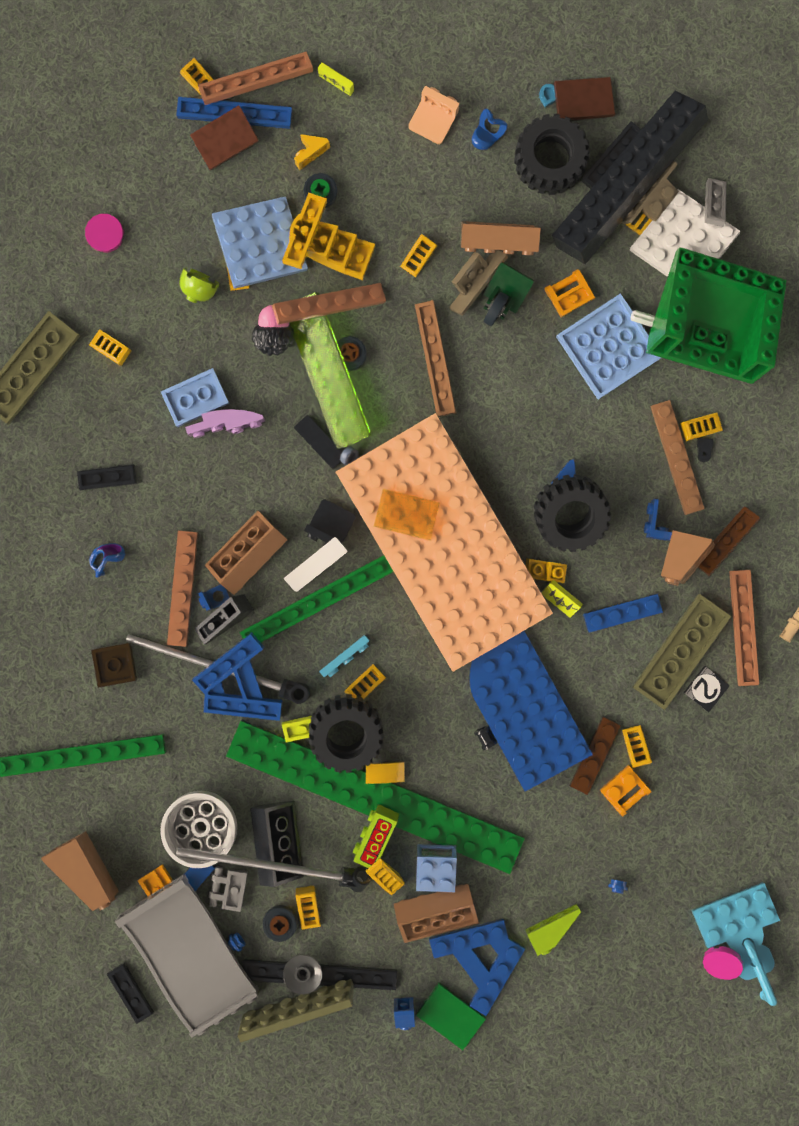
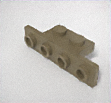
[621,161,679,224]
[450,250,508,316]

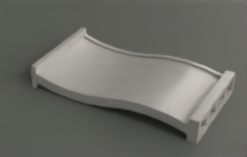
[115,874,259,1038]

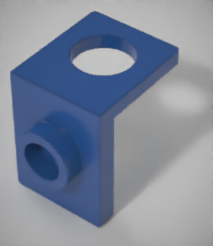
[198,584,230,611]

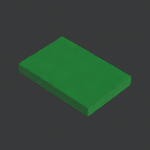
[416,983,486,1050]

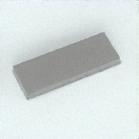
[704,178,727,227]

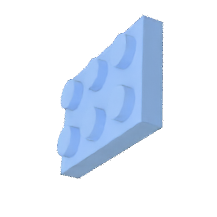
[161,368,229,427]

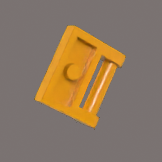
[544,269,595,318]
[600,765,651,817]

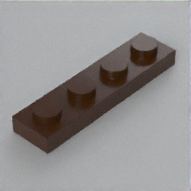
[698,506,760,577]
[569,717,621,795]

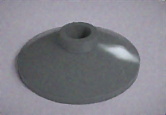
[283,954,322,995]

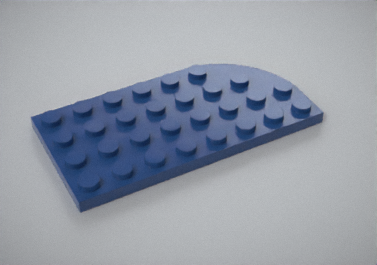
[469,631,593,791]

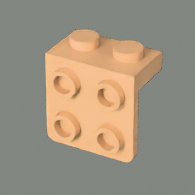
[409,86,459,145]

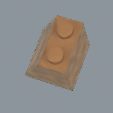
[661,530,715,586]

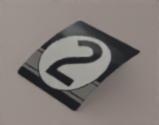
[683,666,730,712]

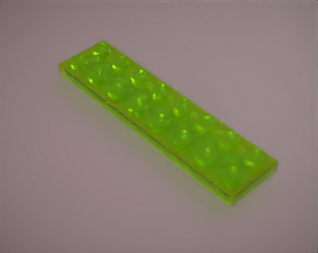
[289,292,372,449]

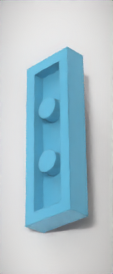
[319,635,370,677]

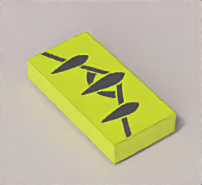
[318,62,354,96]
[541,580,583,618]

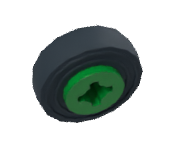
[303,173,338,208]

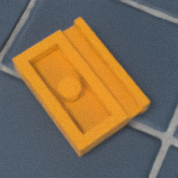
[138,864,173,897]

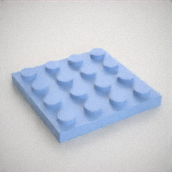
[212,196,308,289]
[556,293,661,399]

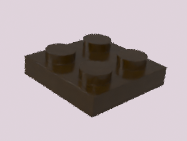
[91,643,137,688]

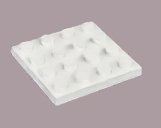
[630,189,740,277]

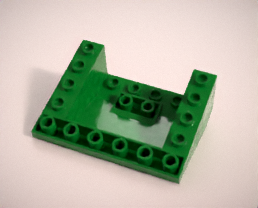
[646,247,787,384]

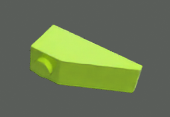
[525,904,581,956]

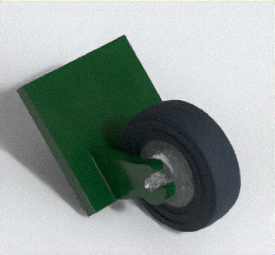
[483,261,535,326]

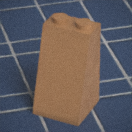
[41,831,119,911]

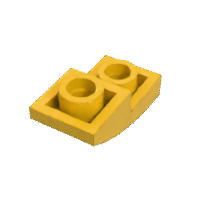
[525,559,567,583]
[366,762,405,784]

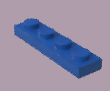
[583,594,663,633]

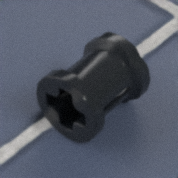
[474,725,497,750]

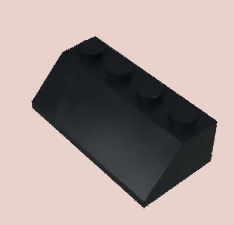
[250,801,304,887]

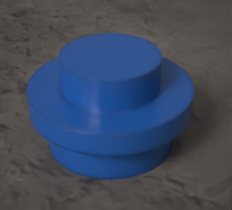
[608,880,628,894]
[228,932,245,952]

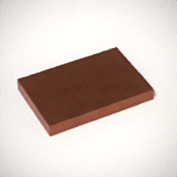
[554,77,615,120]
[190,105,259,170]

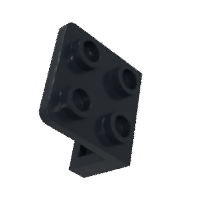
[304,499,356,545]

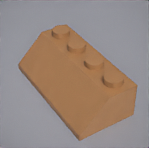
[461,221,541,255]
[205,511,287,595]
[394,884,479,943]

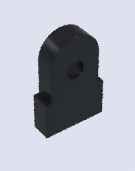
[697,438,713,463]

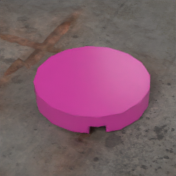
[85,214,124,253]
[703,946,743,980]

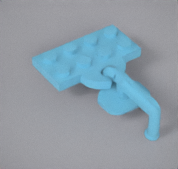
[692,883,780,1006]

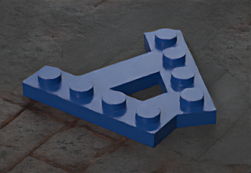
[192,632,282,721]
[429,919,525,1016]

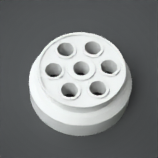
[161,791,237,868]

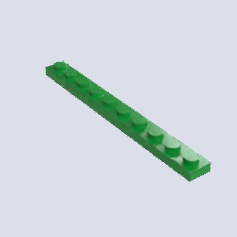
[239,555,394,642]
[0,734,166,777]

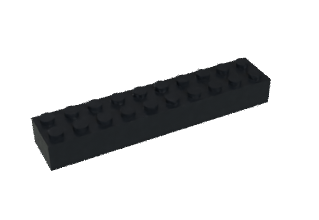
[552,90,708,264]

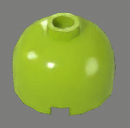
[179,267,219,303]

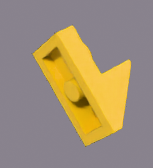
[294,135,330,170]

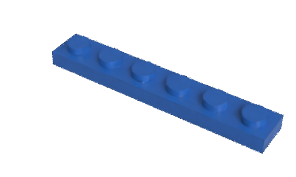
[176,97,292,129]

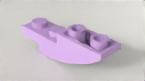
[185,409,265,438]

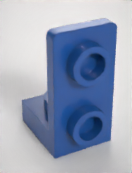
[644,499,672,541]

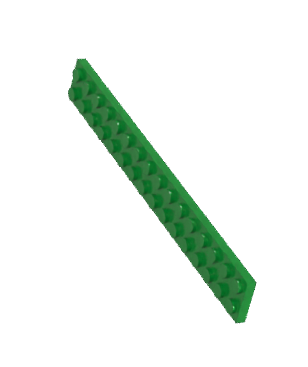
[226,720,525,874]

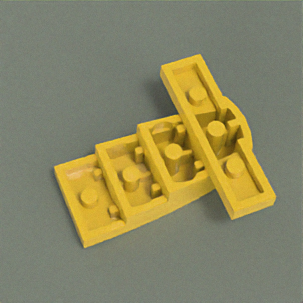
[282,193,375,280]

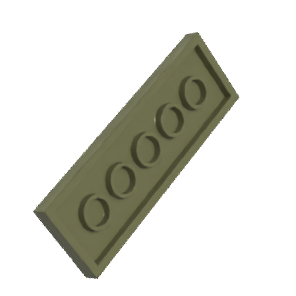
[0,311,80,425]
[632,594,731,710]
[238,979,354,1043]

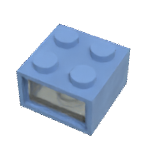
[416,844,457,892]

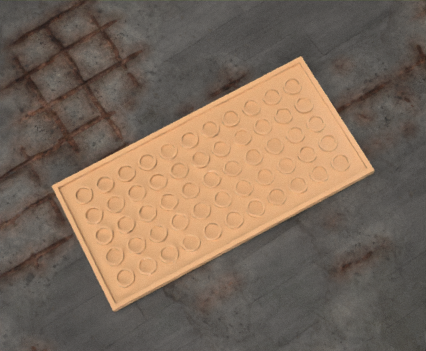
[336,413,553,672]

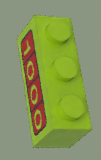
[352,804,399,868]

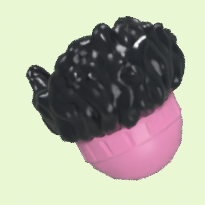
[252,305,295,356]

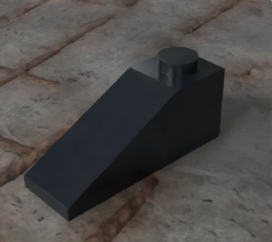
[195,594,254,645]

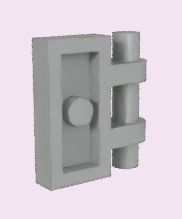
[209,866,248,912]

